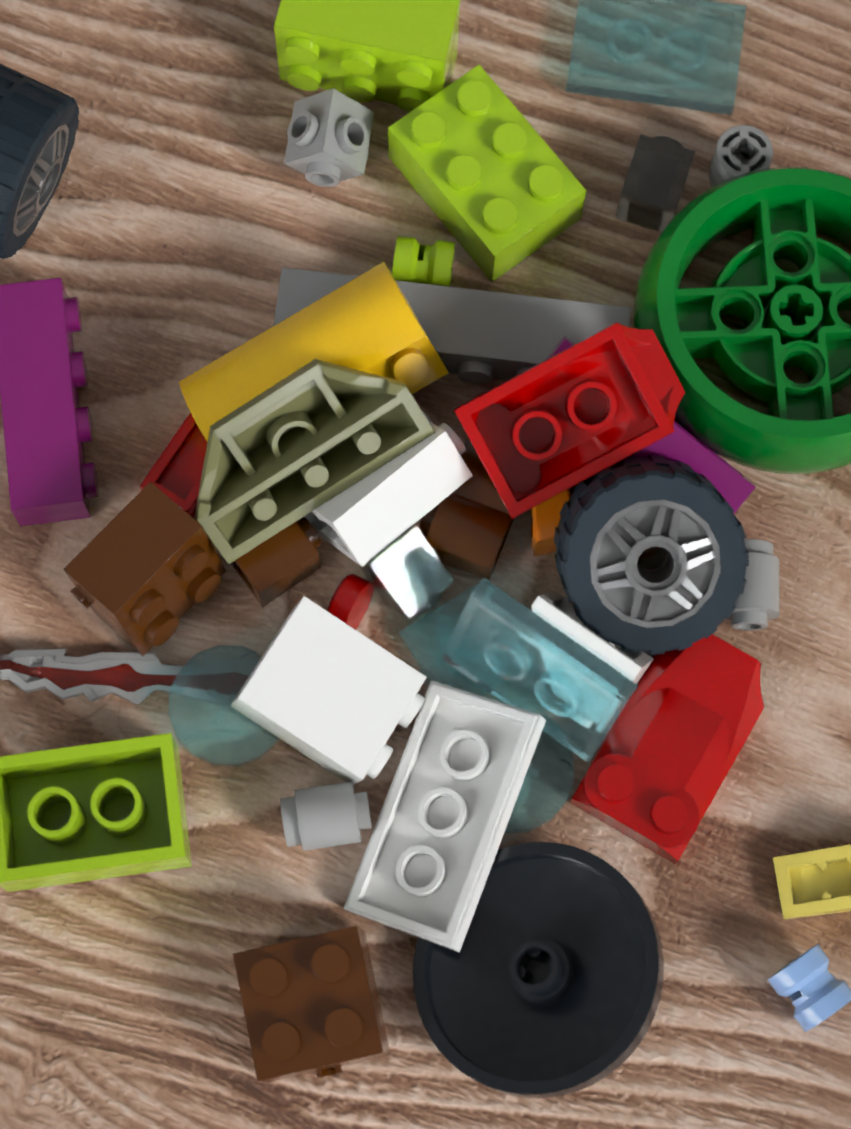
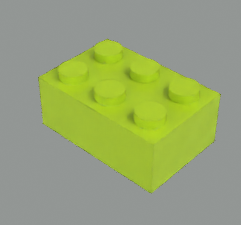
[274,0,460,112]
[388,64,586,282]
[0,733,192,892]

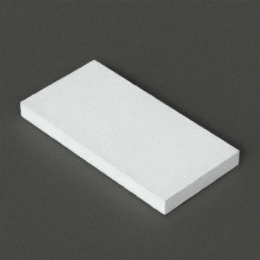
[343,680,546,953]

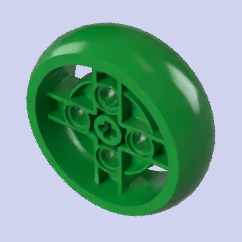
[634,167,851,474]

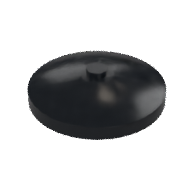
[413,842,664,1098]

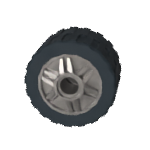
[0,64,79,259]
[554,454,749,655]

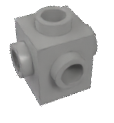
[284,88,374,187]

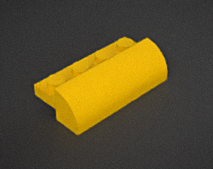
[179,262,448,442]

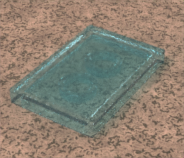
[566,0,746,115]
[440,578,638,762]

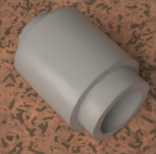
[725,539,780,631]
[280,781,372,851]

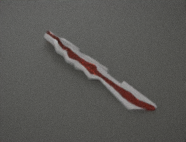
[0,649,259,708]

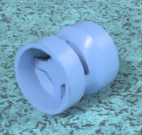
[768,944,851,1032]

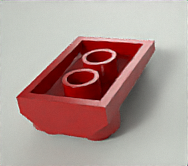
[454,322,686,519]
[570,634,764,864]

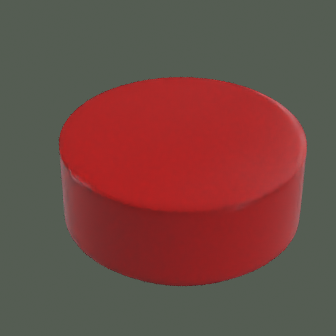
[327,573,374,630]

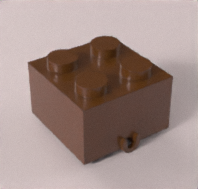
[63,482,226,656]
[233,925,391,1082]

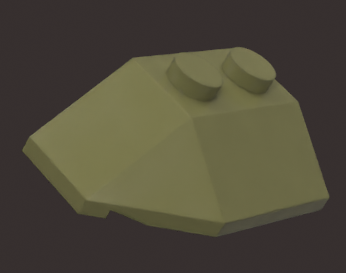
[195,359,435,564]

